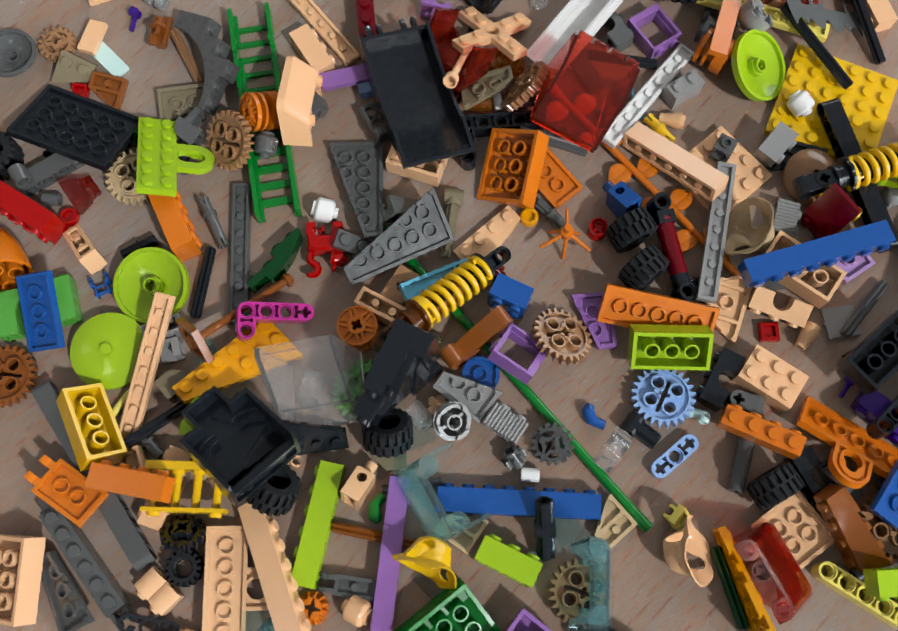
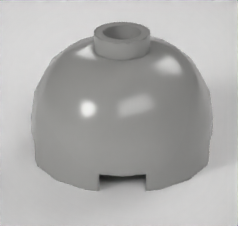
[738,0,773,31]

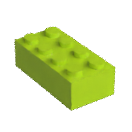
[627,324,714,371]

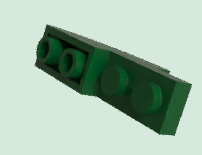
[246,227,303,294]

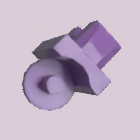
[420,0,452,24]

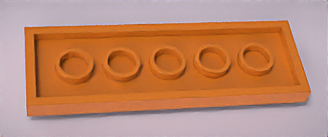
[596,283,720,332]

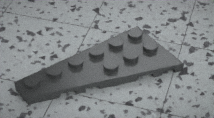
[328,142,384,240]
[343,187,455,286]

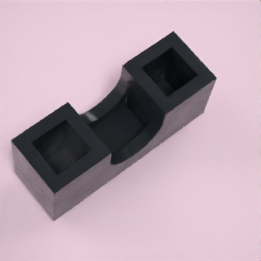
[695,347,746,412]
[783,446,834,513]

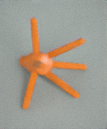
[540,208,591,259]

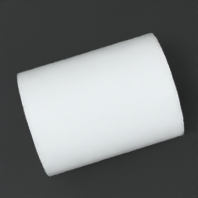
[520,467,540,482]

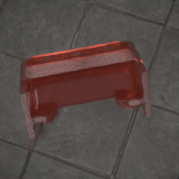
[430,8,498,92]

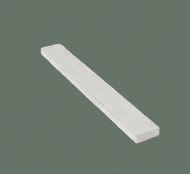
[599,43,694,149]

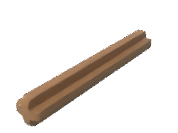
[170,28,204,84]

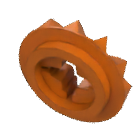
[299,591,329,626]

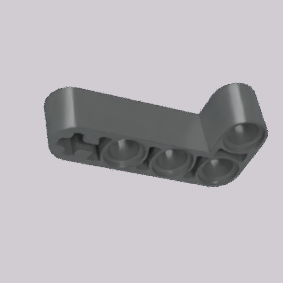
[7,153,86,196]

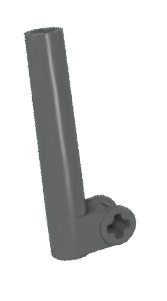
[724,390,765,494]

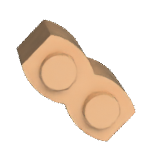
[134,566,184,615]

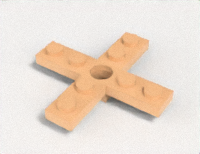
[452,6,531,61]

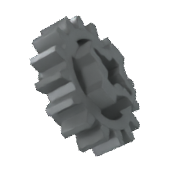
[530,422,575,466]

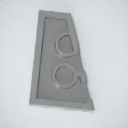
[433,371,503,423]

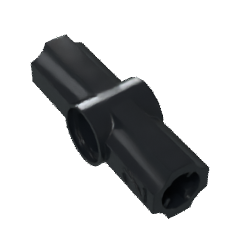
[534,496,556,561]

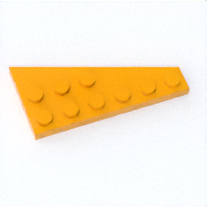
[172,315,304,404]
[712,526,776,631]

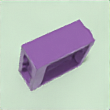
[627,3,682,58]
[487,323,546,385]

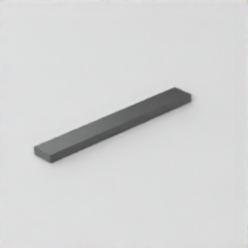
[229,182,252,325]

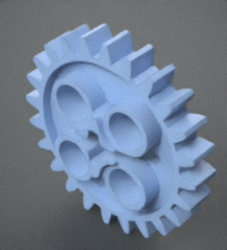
[630,369,696,429]

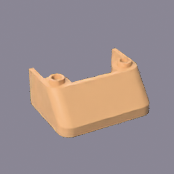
[276,56,323,147]

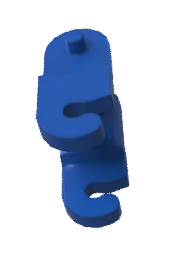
[88,272,113,299]

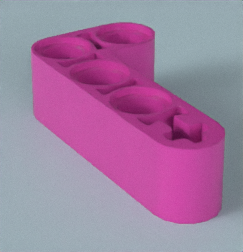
[235,301,314,342]

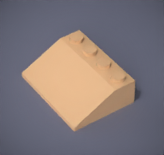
[0,534,46,627]

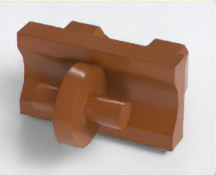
[148,15,173,49]

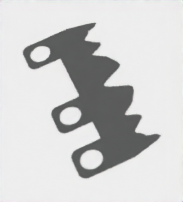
[787,0,863,37]

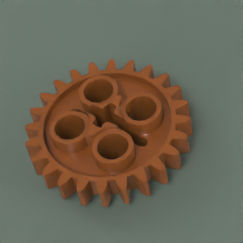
[0,344,39,408]

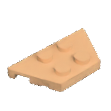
[705,275,753,344]

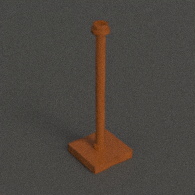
[175,273,294,364]

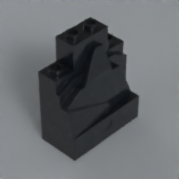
[352,318,441,428]
[179,386,301,508]

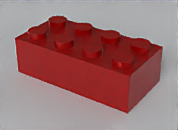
[0,180,69,245]

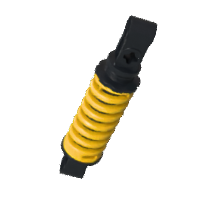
[792,141,898,200]

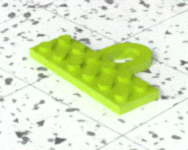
[136,117,215,197]

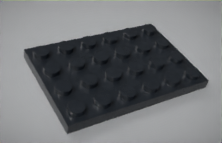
[6,84,139,172]

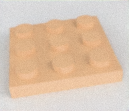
[749,491,834,577]

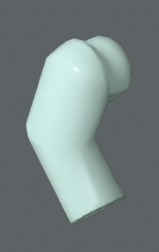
[689,408,711,425]

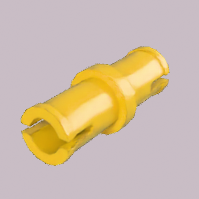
[643,113,676,142]

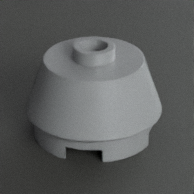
[433,401,472,441]

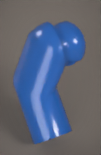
[582,403,606,430]

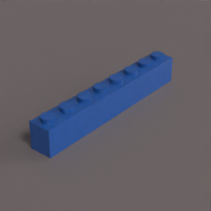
[738,220,896,288]
[436,483,601,521]

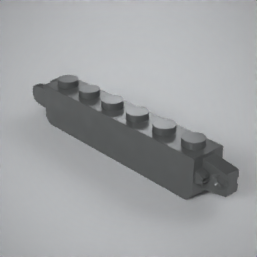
[37,499,133,628]

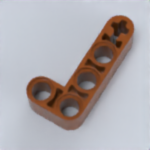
[440,305,513,370]

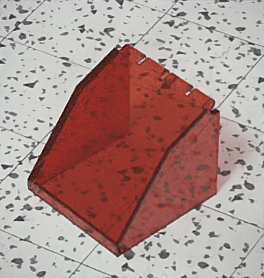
[529,30,640,153]

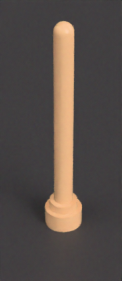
[443,52,470,88]

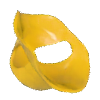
[391,536,457,589]

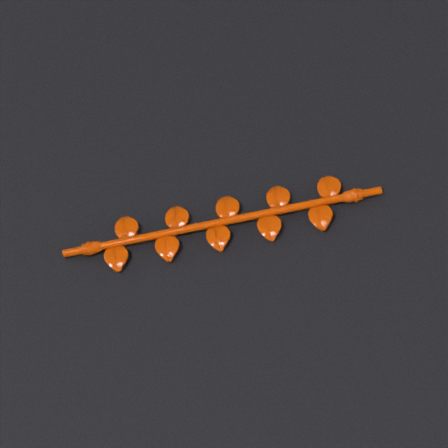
[542,79,741,276]

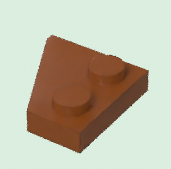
[88,71,129,110]

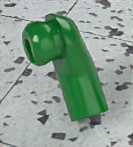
[368,492,387,524]

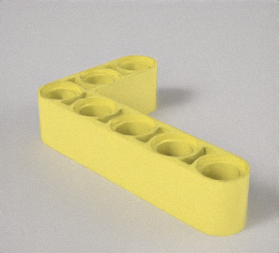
[811,561,898,628]

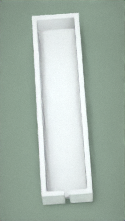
[525,0,624,82]

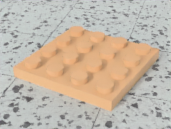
[680,126,773,212]

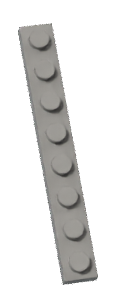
[696,161,737,304]

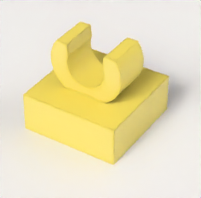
[663,504,690,531]

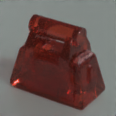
[59,175,102,215]

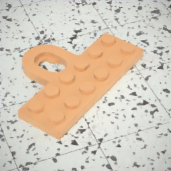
[202,525,269,631]

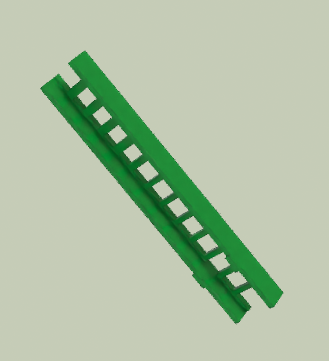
[227,3,302,223]

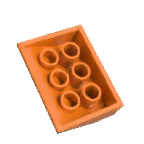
[476,128,549,209]

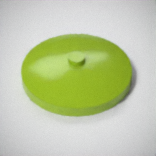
[731,29,786,102]
[113,247,190,323]
[70,312,143,390]

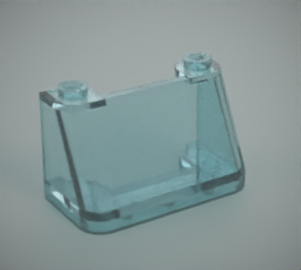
[569,537,613,631]

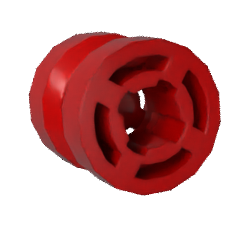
[587,218,608,242]

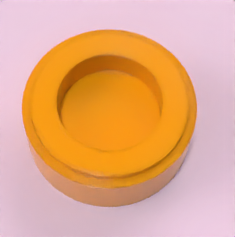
[520,208,539,227]

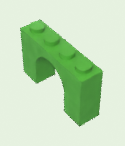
[0,274,83,343]

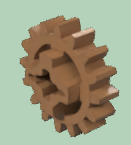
[37,26,79,64]

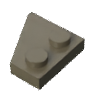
[51,50,98,83]

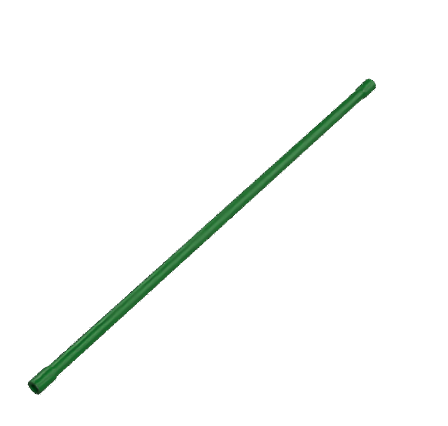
[384,224,653,533]

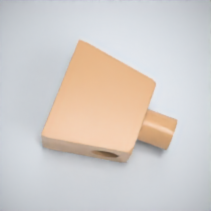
[340,460,378,510]

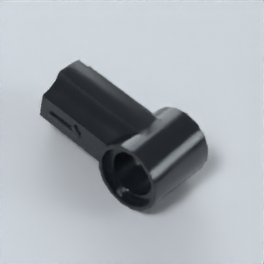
[619,411,662,449]

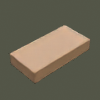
[77,19,108,56]

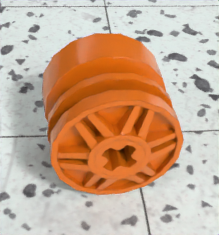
[691,27,736,76]
[239,91,280,132]
[336,306,379,353]

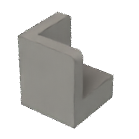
[161,336,186,365]

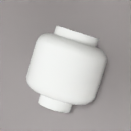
[786,89,815,118]
[310,197,339,224]

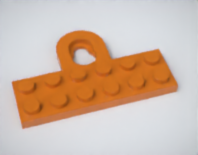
[796,396,898,489]

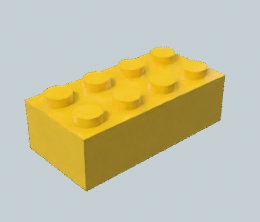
[56,383,128,471]

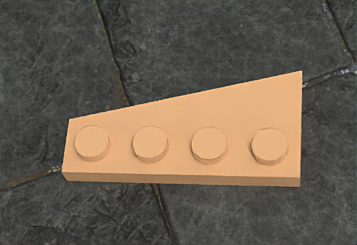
[453,205,521,260]

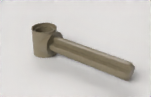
[440,188,464,259]

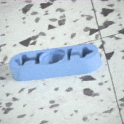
[649,434,699,479]

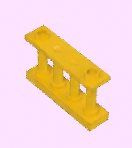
[140,460,229,518]

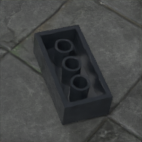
[836,310,898,395]

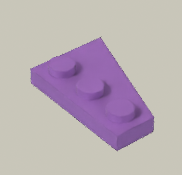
[570,292,618,350]

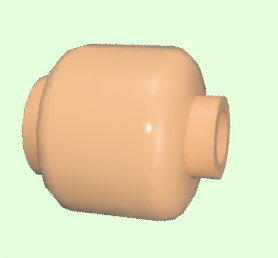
[341,595,373,627]

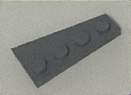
[41,550,95,631]

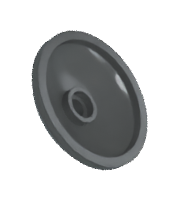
[0,29,37,77]

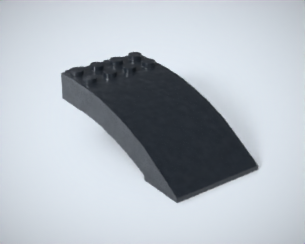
[358,16,476,169]

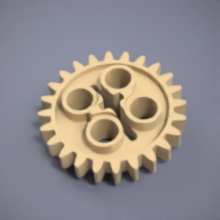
[105,149,150,206]

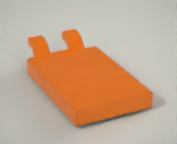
[538,147,583,209]
[24,454,109,528]

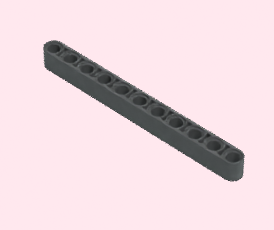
[31,379,157,572]

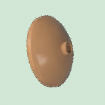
[782,149,836,204]

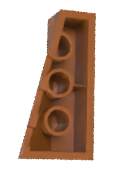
[813,484,895,572]

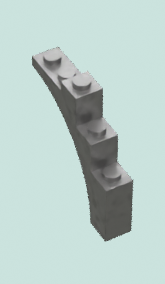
[174,10,240,116]

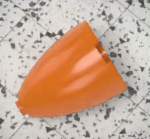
[0,226,34,291]

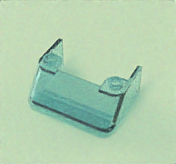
[397,442,491,541]

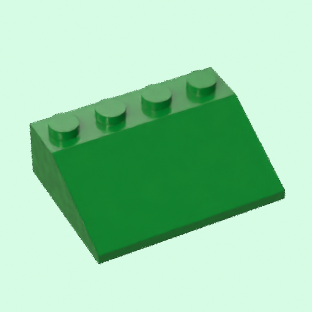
[394,577,500,631]

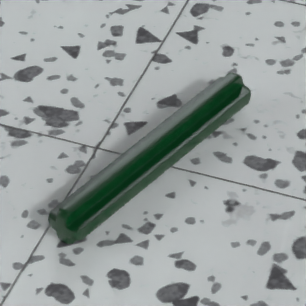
[710,546,750,630]

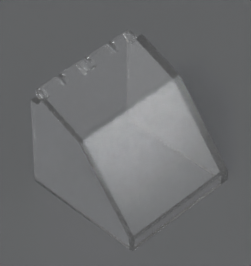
[254,334,364,426]

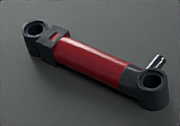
[646,192,699,301]

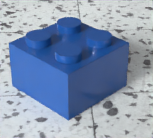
[487,273,534,320]

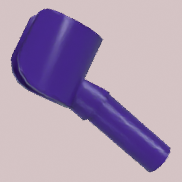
[128,6,142,32]
[838,375,855,398]

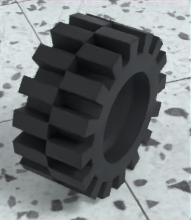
[163,549,205,587]

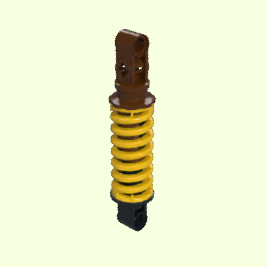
[371,246,511,353]

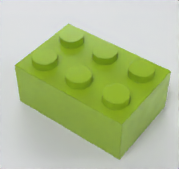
[473,534,543,588]

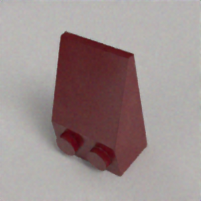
[800,182,862,239]

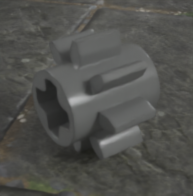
[501,445,527,470]

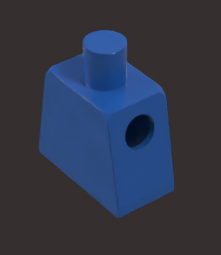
[602,181,642,219]

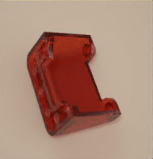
[733,522,812,625]

